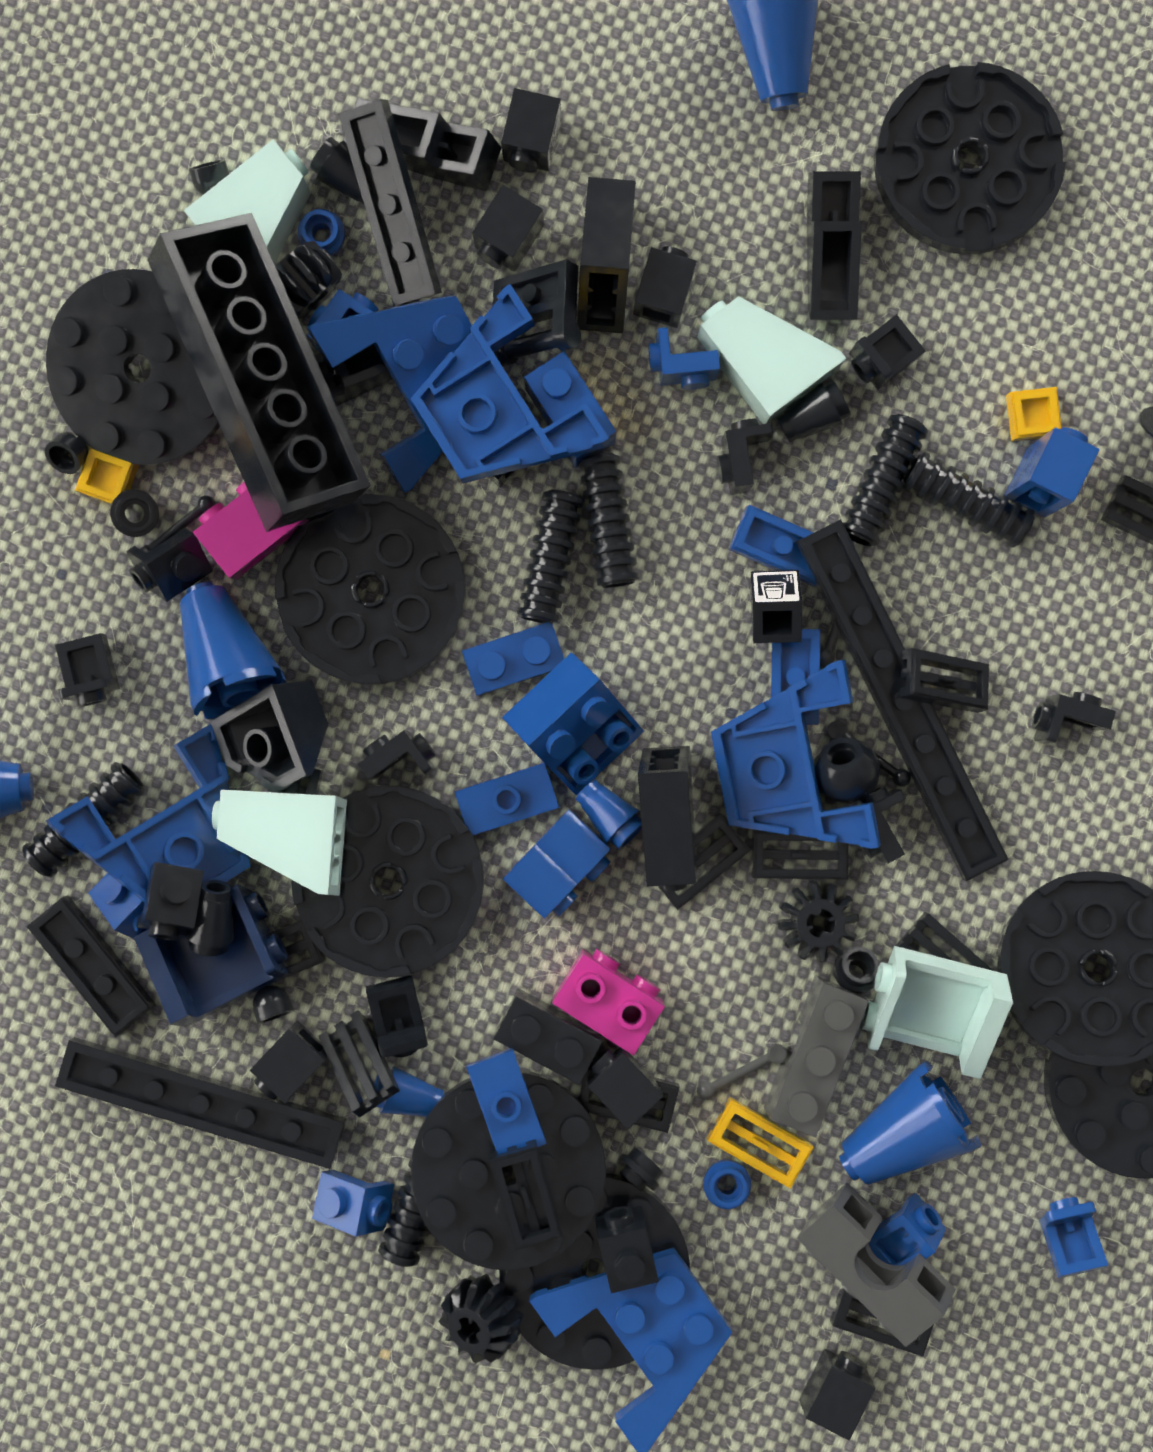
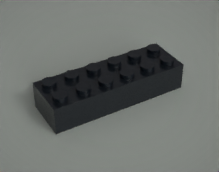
[147,213,371,532]

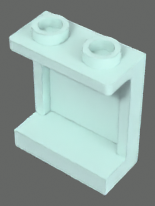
[860,946,1013,1079]

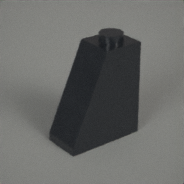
[577,177,636,333]
[638,746,697,891]

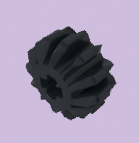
[275,241,342,320]
[776,880,859,963]
[438,1274,524,1364]

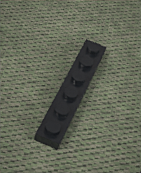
[55,1037,347,1169]

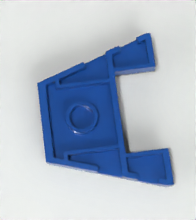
[411,284,611,484]
[306,295,472,493]
[711,660,881,849]
[46,724,251,903]
[530,1247,732,1452]

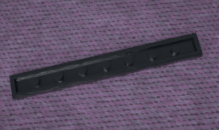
[796,519,1009,881]

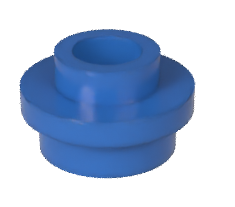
[298,209,345,256]
[703,1159,751,1209]

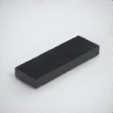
[26,895,156,1037]

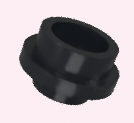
[110,489,159,537]
[833,946,880,994]
[618,1147,663,1192]

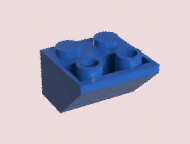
[502,652,644,795]

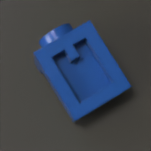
[869,1193,946,1265]

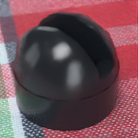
[189,160,229,195]
[45,432,88,474]
[253,985,294,1024]

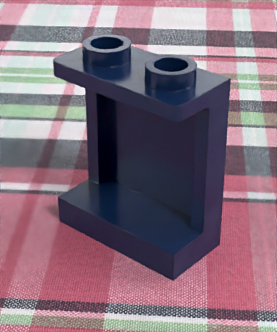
[134,884,289,1027]

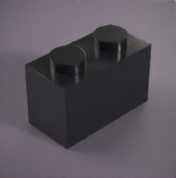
[493,988,602,1085]

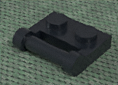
[492,259,581,367]

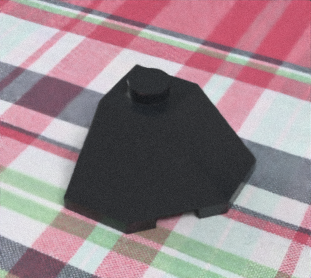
[211,680,329,793]

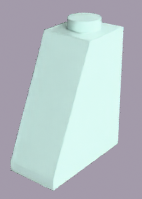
[184,139,311,265]
[697,296,846,424]
[212,790,347,896]

